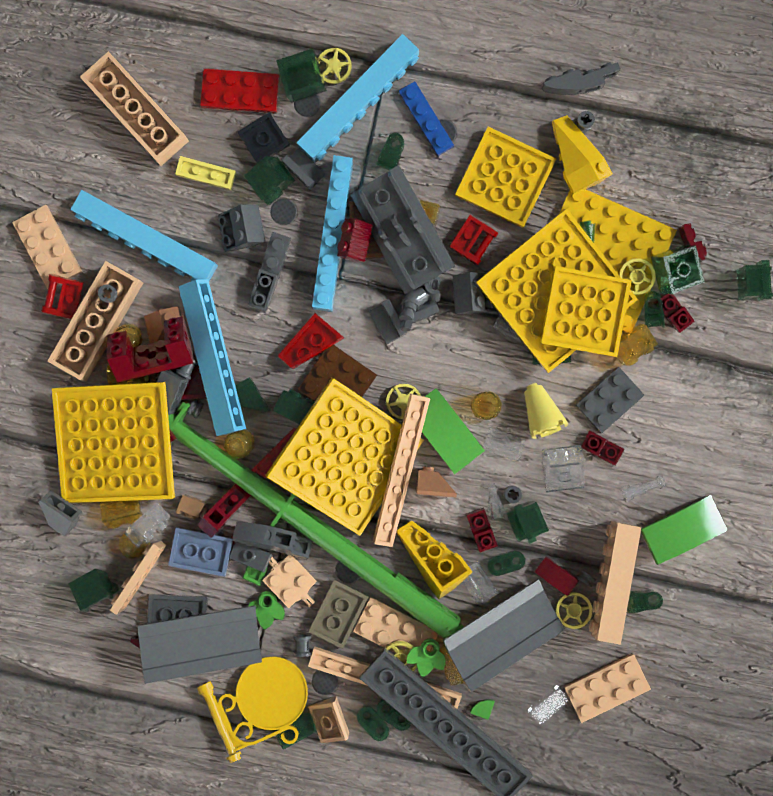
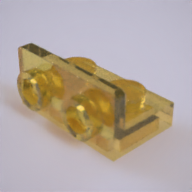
[100,500,145,529]

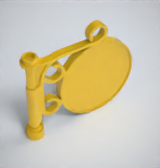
[197,656,308,763]

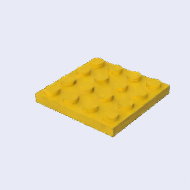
[455,126,556,228]
[540,266,632,357]

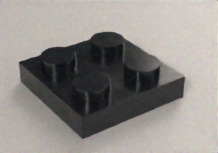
[237,112,290,165]

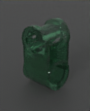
[376,133,404,170]
[644,291,665,329]
[626,590,663,613]

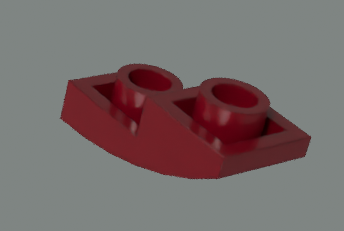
[679,223,707,263]
[654,291,695,333]
[581,430,625,466]
[466,507,498,553]
[535,557,580,596]

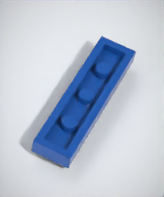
[399,81,454,156]

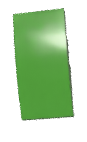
[422,388,485,474]
[641,495,727,565]

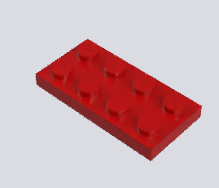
[200,68,280,113]

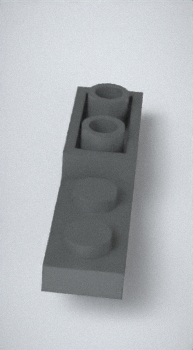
[542,62,620,95]
[248,232,291,311]
[232,521,313,560]

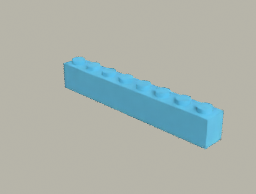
[297,34,419,163]
[312,155,353,312]
[70,190,218,281]
[178,279,246,436]

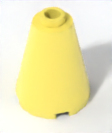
[524,383,568,439]

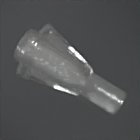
[487,483,506,520]

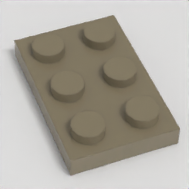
[308,579,369,649]

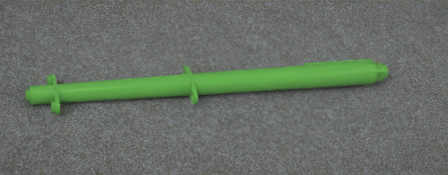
[168,402,464,639]

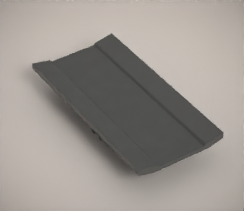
[350,165,455,295]
[442,579,566,692]
[137,605,262,684]

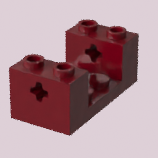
[107,316,193,383]

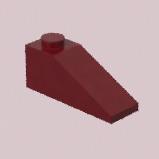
[197,484,251,538]

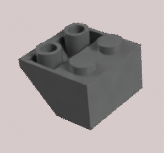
[218,204,266,252]
[453,272,498,314]

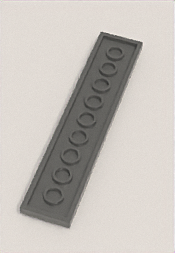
[359,648,533,796]

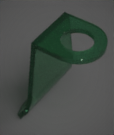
[274,712,317,750]

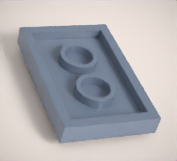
[168,527,233,577]

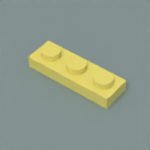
[175,156,236,190]

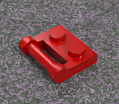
[449,215,498,266]
[41,274,84,319]

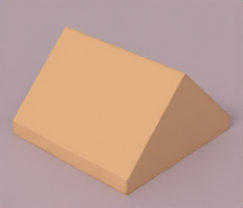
[308,696,349,743]

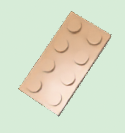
[12,205,82,289]
[110,541,167,615]
[353,596,438,653]
[564,653,651,723]

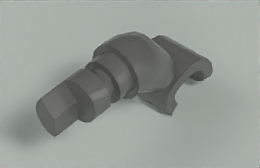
[399,277,441,331]

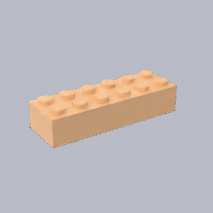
[80,51,189,166]
[47,261,143,382]
[589,521,641,645]

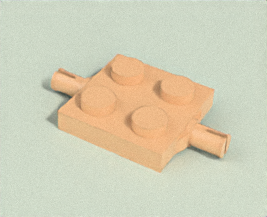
[262,555,317,608]

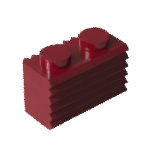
[337,218,373,262]

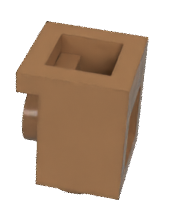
[176,494,208,520]

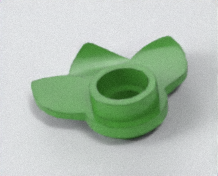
[248,591,285,630]
[406,638,446,677]

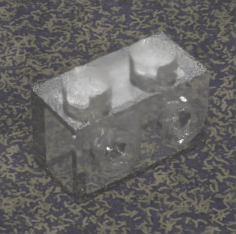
[125,502,171,548]

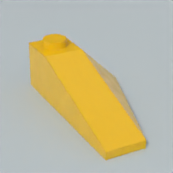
[552,115,612,195]
[396,521,473,600]

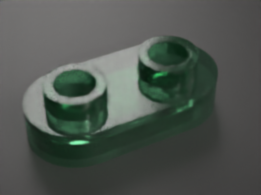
[487,550,526,576]
[377,699,412,731]
[357,706,389,741]

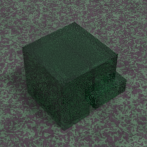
[244,156,295,205]
[736,260,773,301]
[505,501,549,544]
[68,568,120,612]

